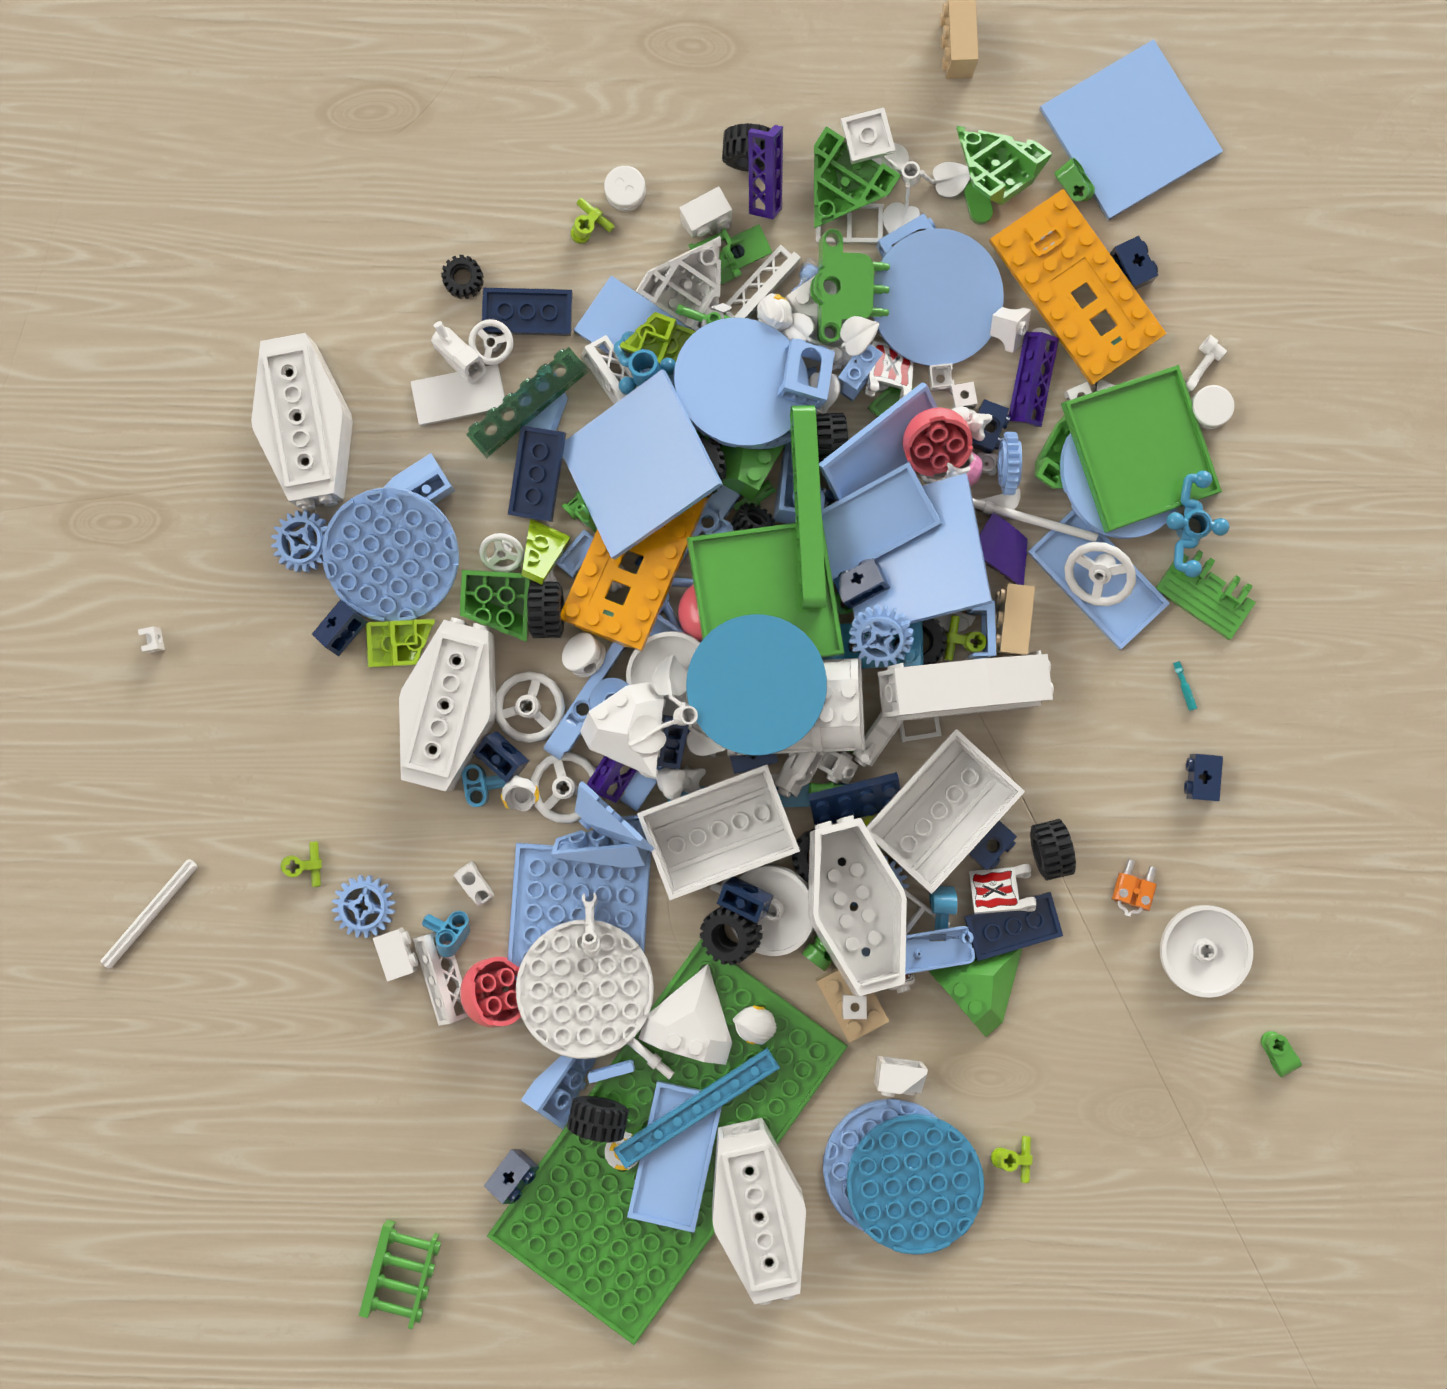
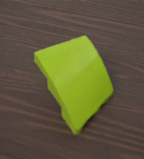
[620,312,696,364]
[365,619,435,667]

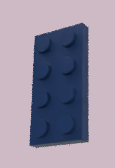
[482,287,573,336]
[508,426,566,522]
[808,772,900,826]
[963,892,1063,961]

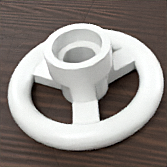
[469,320,513,365]
[479,533,524,572]

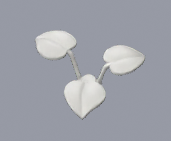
[872,143,971,234]
[782,313,879,414]
[628,655,725,756]

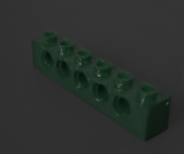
[466,347,588,459]

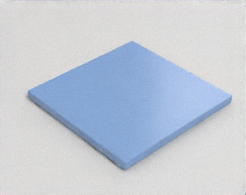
[1039,39,1223,220]
[563,370,723,559]
[853,473,992,636]
[508,843,651,980]

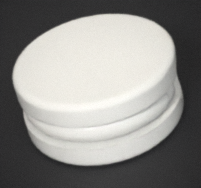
[604,166,646,212]
[1191,385,1234,430]
[562,633,606,677]

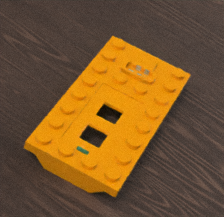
[989,189,1167,386]
[561,493,711,652]

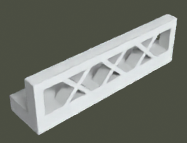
[725,244,801,319]
[581,335,638,404]
[413,932,469,1026]

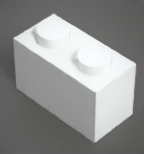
[373,927,418,982]

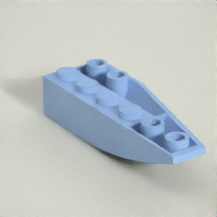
[383,453,455,504]

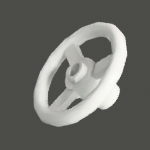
[1064,542,1136,606]
[496,671,565,743]
[531,752,600,823]

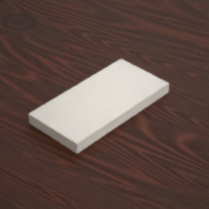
[410,364,507,426]

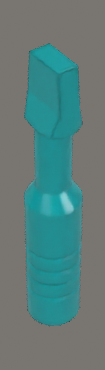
[1173,661,1197,711]

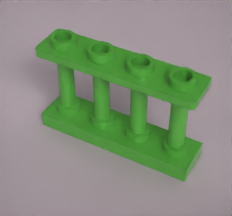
[359,1219,441,1329]

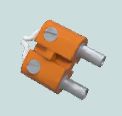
[1111,859,1157,917]

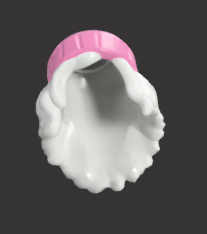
[920,452,983,487]

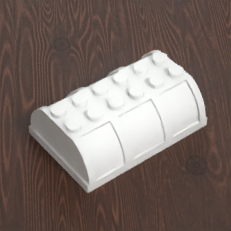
[727,658,865,756]
[866,729,1025,894]
[637,764,800,900]

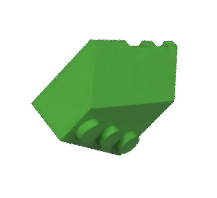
[720,444,785,502]
[460,570,533,642]

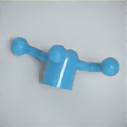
[613,331,676,395]
[1166,470,1230,578]

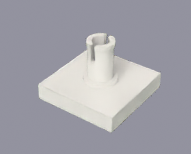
[840,108,895,164]

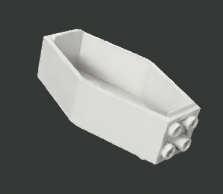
[251,333,353,511]
[399,617,496,791]
[878,650,1054,721]
[808,815,907,996]
[712,1118,806,1305]

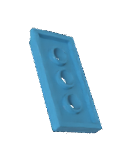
[822,621,923,669]

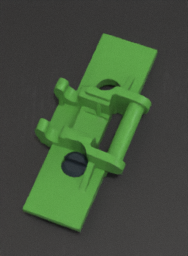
[688,224,773,285]

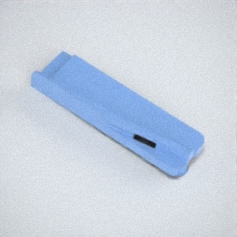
[861,926,975,974]

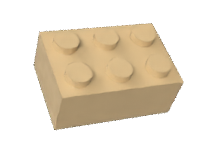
[940,0,978,79]
[995,584,1035,657]
[815,967,889,1043]

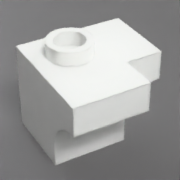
[990,307,1031,353]

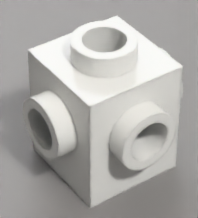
[818,751,859,784]

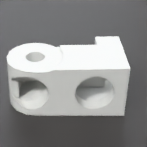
[454,861,494,907]

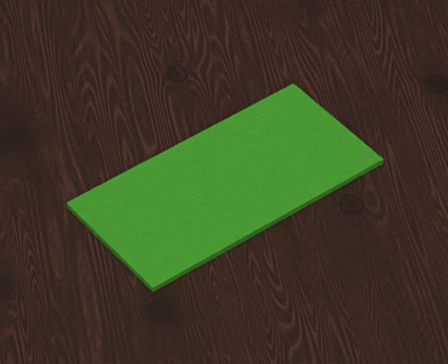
[487,939,848,1345]

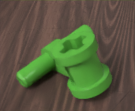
[562,491,597,533]

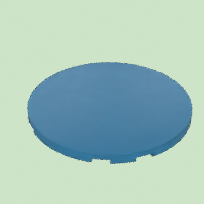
[686,614,827,755]
[846,1114,984,1255]

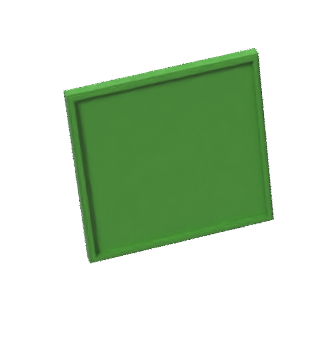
[1061,365,1222,533]
[686,521,845,658]

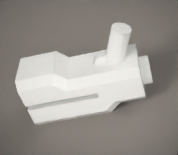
[431,321,487,384]
[853,711,903,767]
[771,752,826,798]

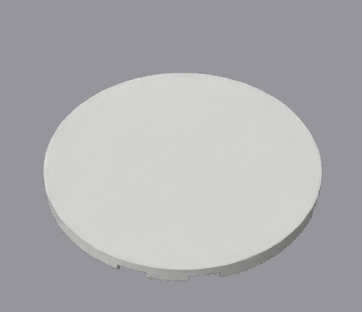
[516,920,654,1059]

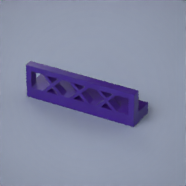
[748,125,783,220]
[1009,332,1059,427]
[587,756,637,803]

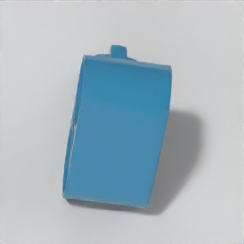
[462,765,508,807]
[929,886,957,930]
[422,911,470,957]

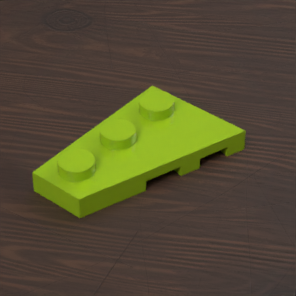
[521,518,571,585]

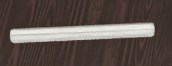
[101,860,198,969]

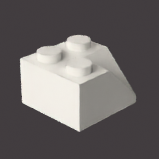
[679,186,732,238]
[874,1056,928,1097]

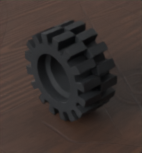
[441,255,484,299]
[731,503,776,531]

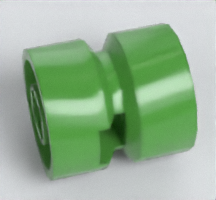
[802,934,833,971]

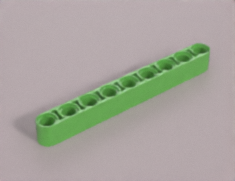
[790,405,826,609]

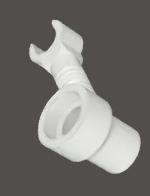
[1185,335,1227,393]
[582,893,601,956]

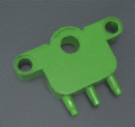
[810,229,890,345]

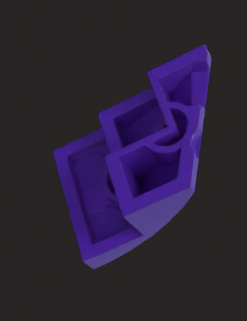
[979,513,1028,585]

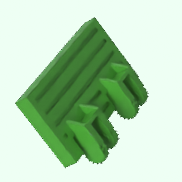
[1156,550,1256,640]

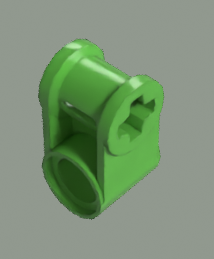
[1054,157,1095,201]
[1261,1031,1302,1078]

